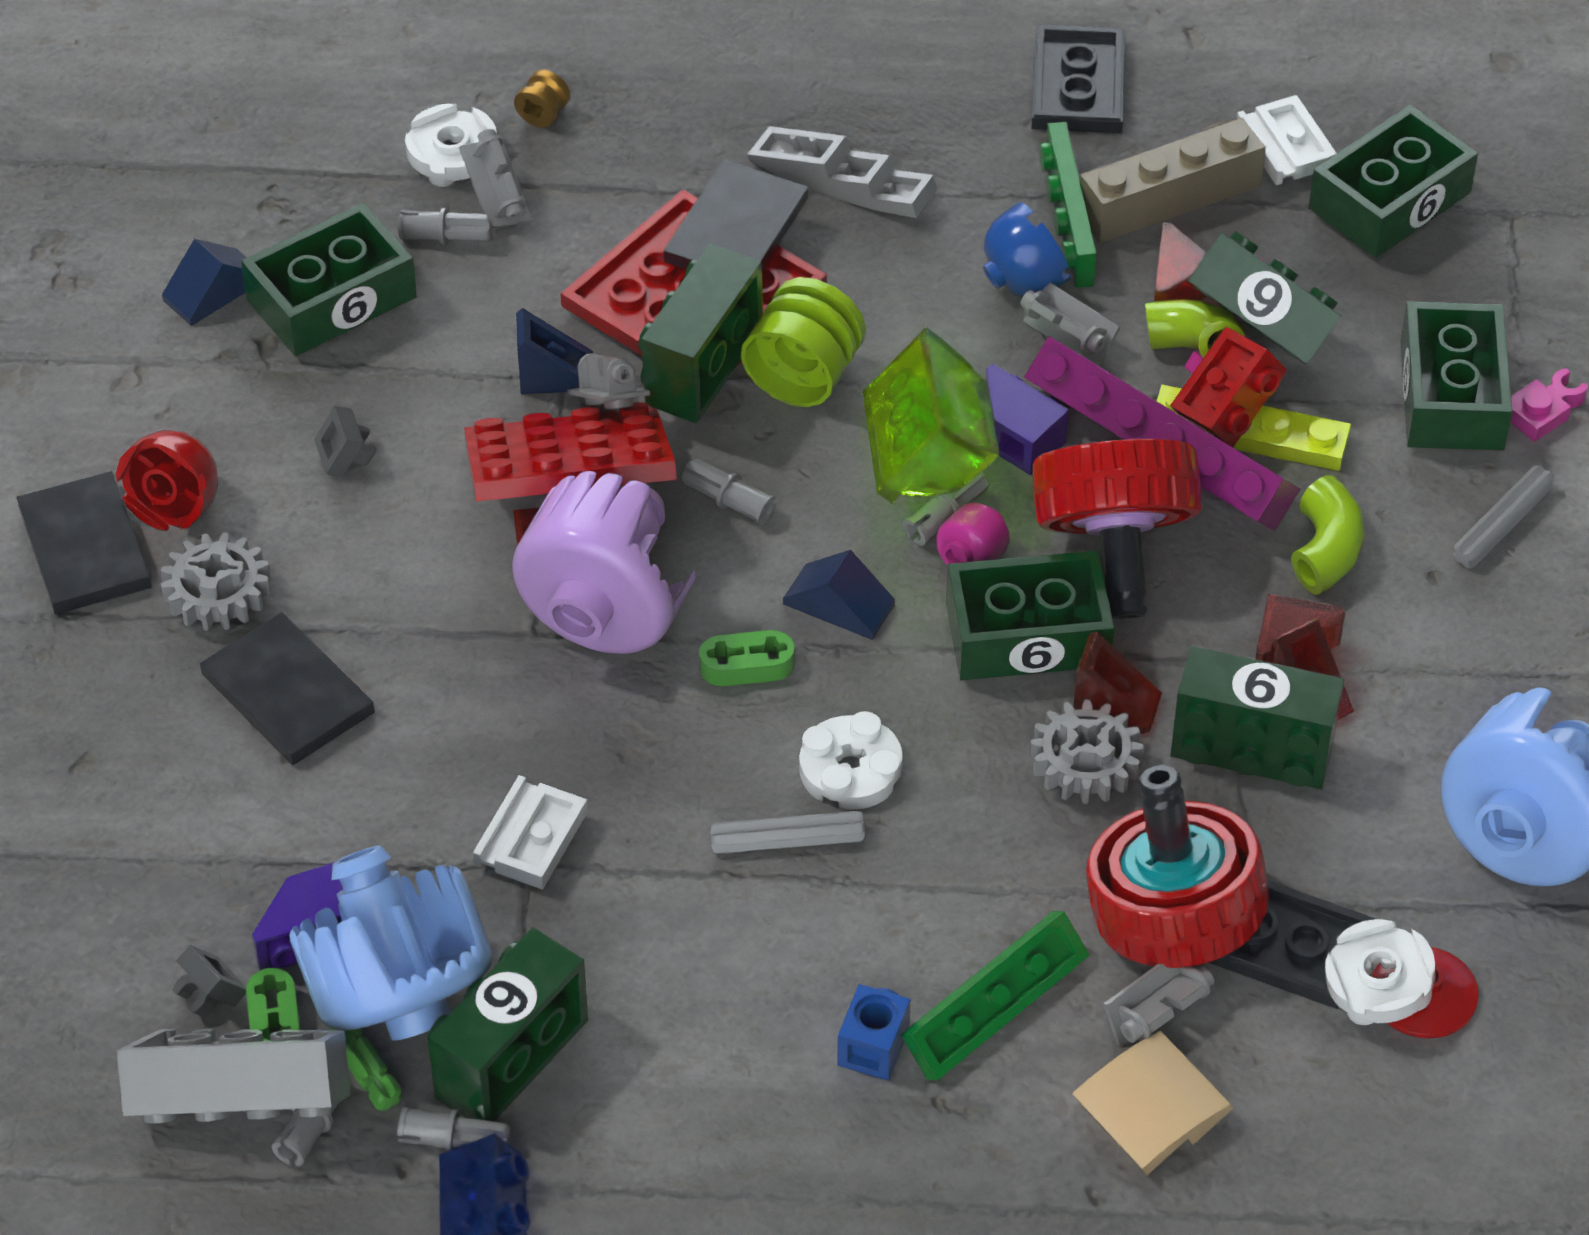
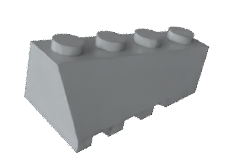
[116,1029,351,1124]

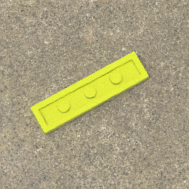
[1157,385,1351,471]

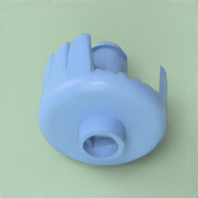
[1441,687,1589,886]
[290,846,493,1040]

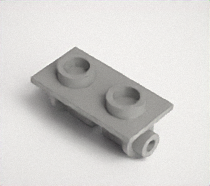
[459,129,532,229]
[1020,283,1121,366]
[567,354,650,409]
[1104,964,1214,1048]

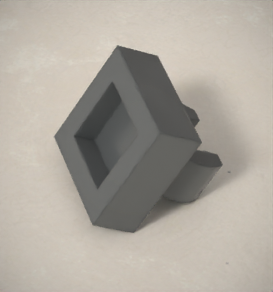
[314,406,377,477]
[172,945,246,1017]

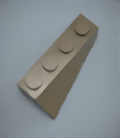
[1080,118,1266,244]

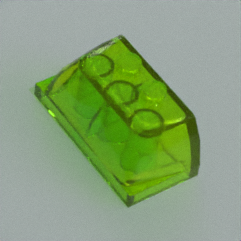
[862,327,1000,504]

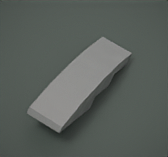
[747,126,938,218]

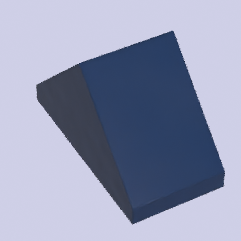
[162,238,247,326]
[516,308,593,394]
[783,549,895,640]

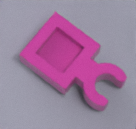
[1510,368,1588,442]

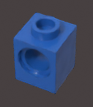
[837,984,911,1081]

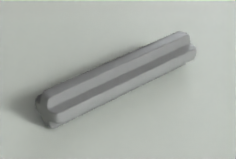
[1453,465,1554,568]
[710,811,865,854]

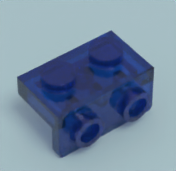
[439,1133,530,1235]

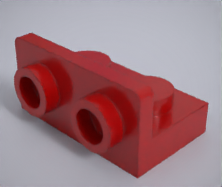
[1170,327,1286,447]

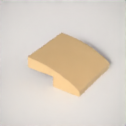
[1072,1030,1233,1175]

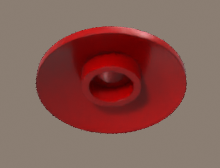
[1372,947,1479,1039]

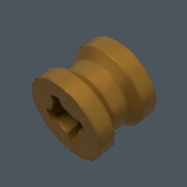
[514,70,571,128]

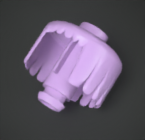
[512,471,695,654]

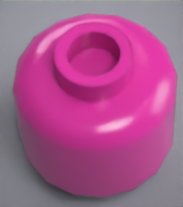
[936,502,1010,564]

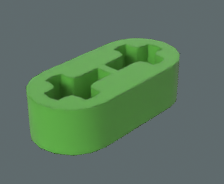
[699,630,795,686]
[246,968,300,1041]

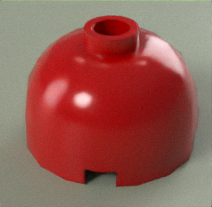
[116,430,218,531]

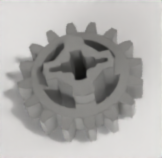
[161,532,271,631]
[1030,700,1143,804]

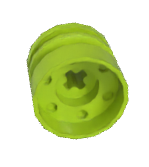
[741,277,866,407]

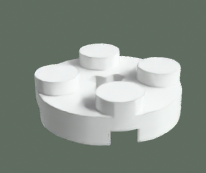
[405,104,497,187]
[799,711,903,810]
[1325,919,1435,1026]

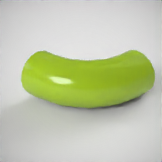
[1145,300,1246,358]
[1291,475,1365,595]

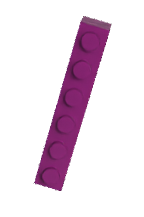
[1024,336,1301,531]

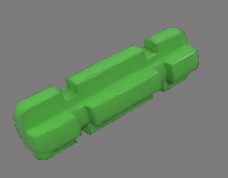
[329,1028,402,1111]

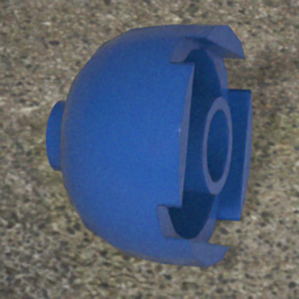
[982,202,1071,297]

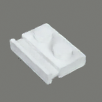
[1236,95,1337,185]
[473,775,588,890]

